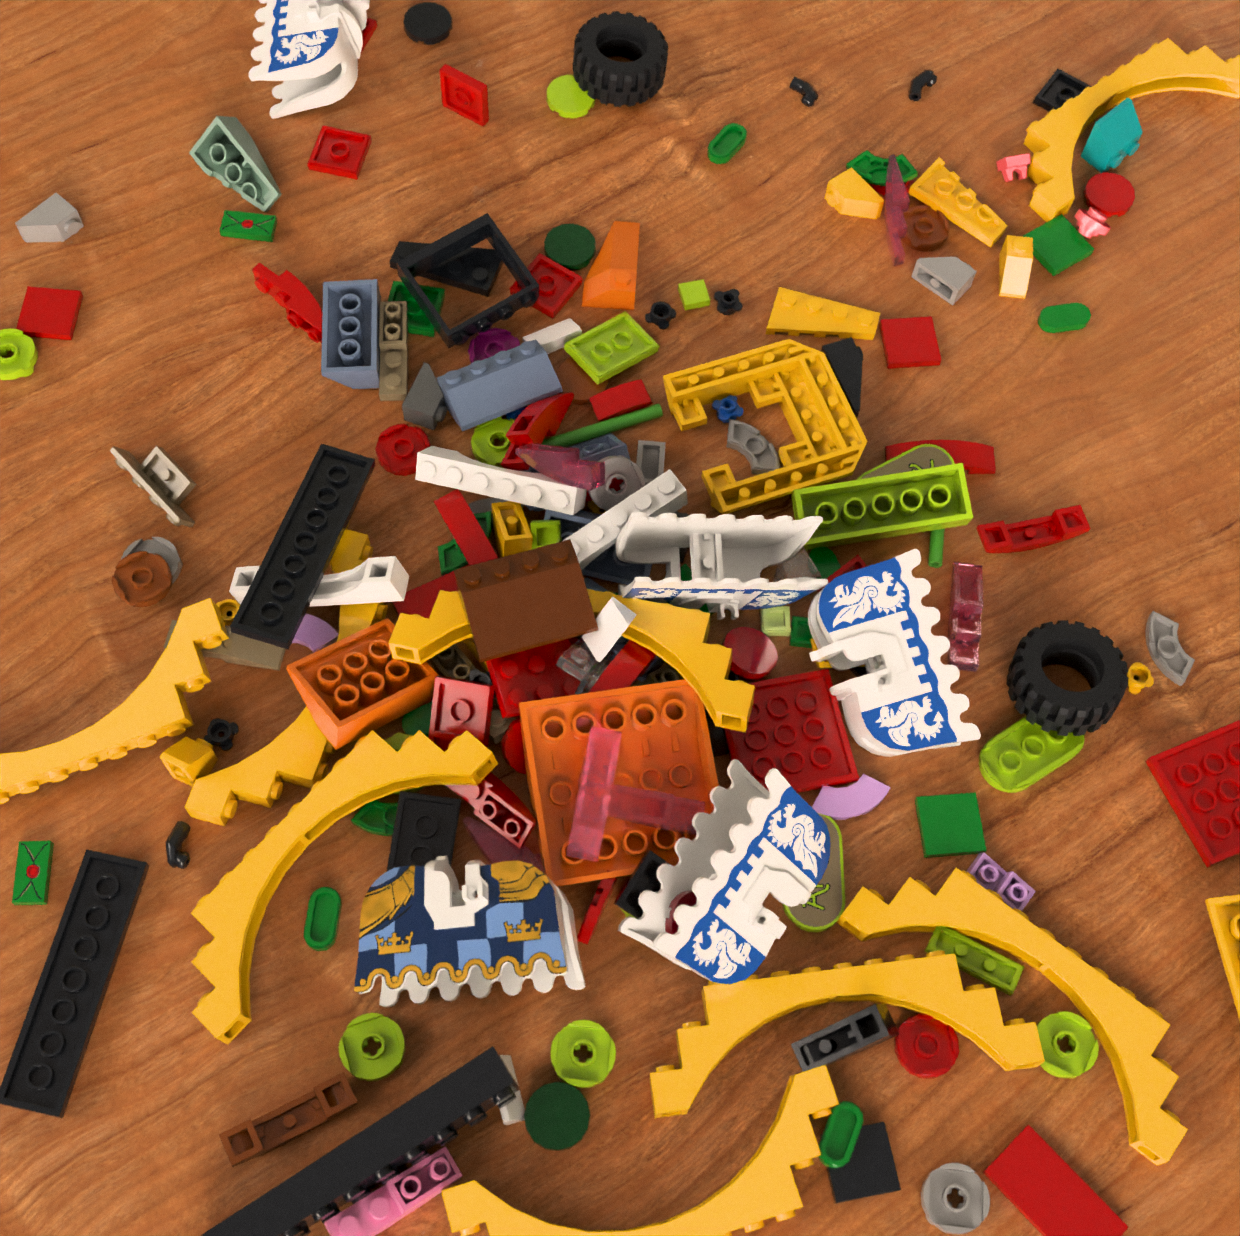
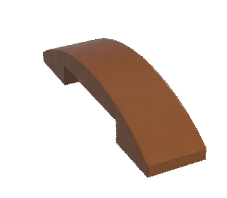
[219,1072,358,1167]

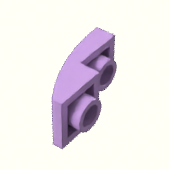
[967,852,1036,911]

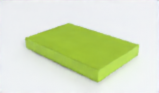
[564,311,659,385]

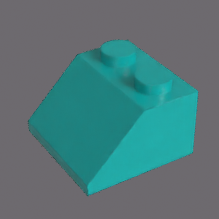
[1080,97,1143,173]

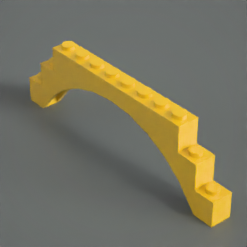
[1023,38,1240,222]
[184,520,387,827]
[389,589,755,733]
[0,598,229,804]
[191,730,499,1045]
[837,868,1188,1166]
[649,950,1045,1118]
[441,1065,839,1236]

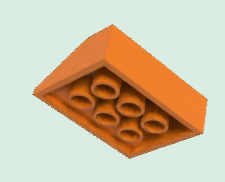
[287,618,439,750]

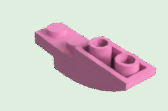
[324,1146,462,1236]

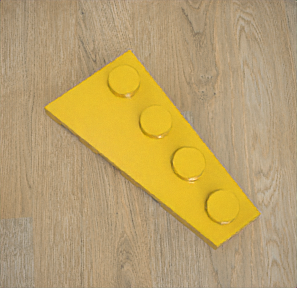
[909,157,1007,247]
[765,287,881,340]

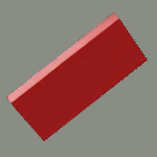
[983,1124,1129,1236]

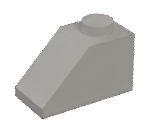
[15,193,84,243]
[911,257,977,306]

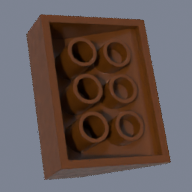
[454,539,598,663]

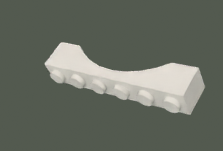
[415,446,588,515]
[563,469,688,571]
[229,556,409,607]

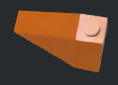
[582,221,640,310]

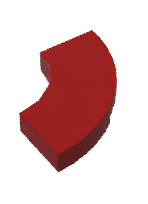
[577,870,618,945]

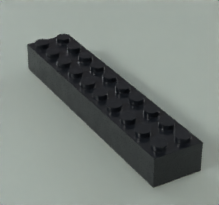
[200,1047,520,1236]

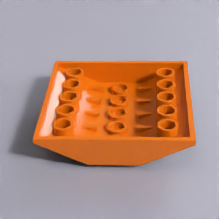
[519,679,719,887]

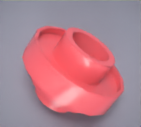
[1074,207,1111,239]

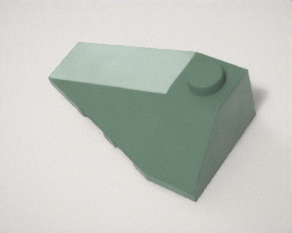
[189,116,282,212]

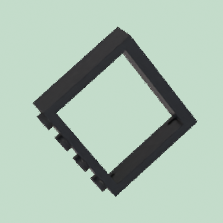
[397,213,539,348]

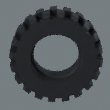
[572,11,668,107]
[1006,620,1129,736]

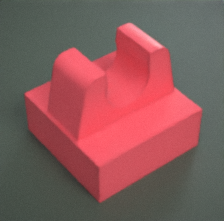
[996,153,1031,182]

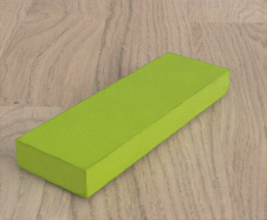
[925,926,1025,996]

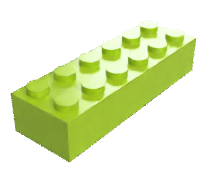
[791,463,973,551]

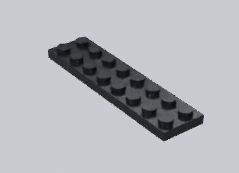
[230,444,375,650]
[0,849,149,1119]

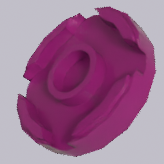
[468,328,521,363]

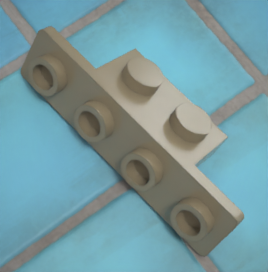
[110,446,197,528]

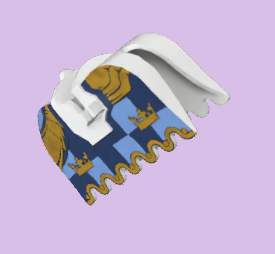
[354,855,586,1008]

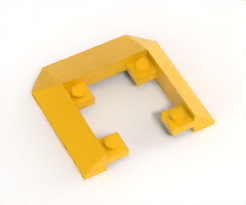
[663,339,868,515]

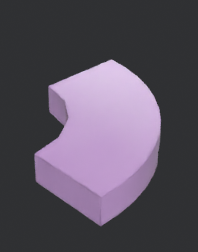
[292,614,339,653]
[812,774,891,820]

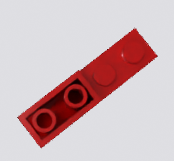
[252,262,323,343]
[501,392,575,471]
[446,772,537,849]

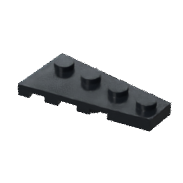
[390,241,504,297]

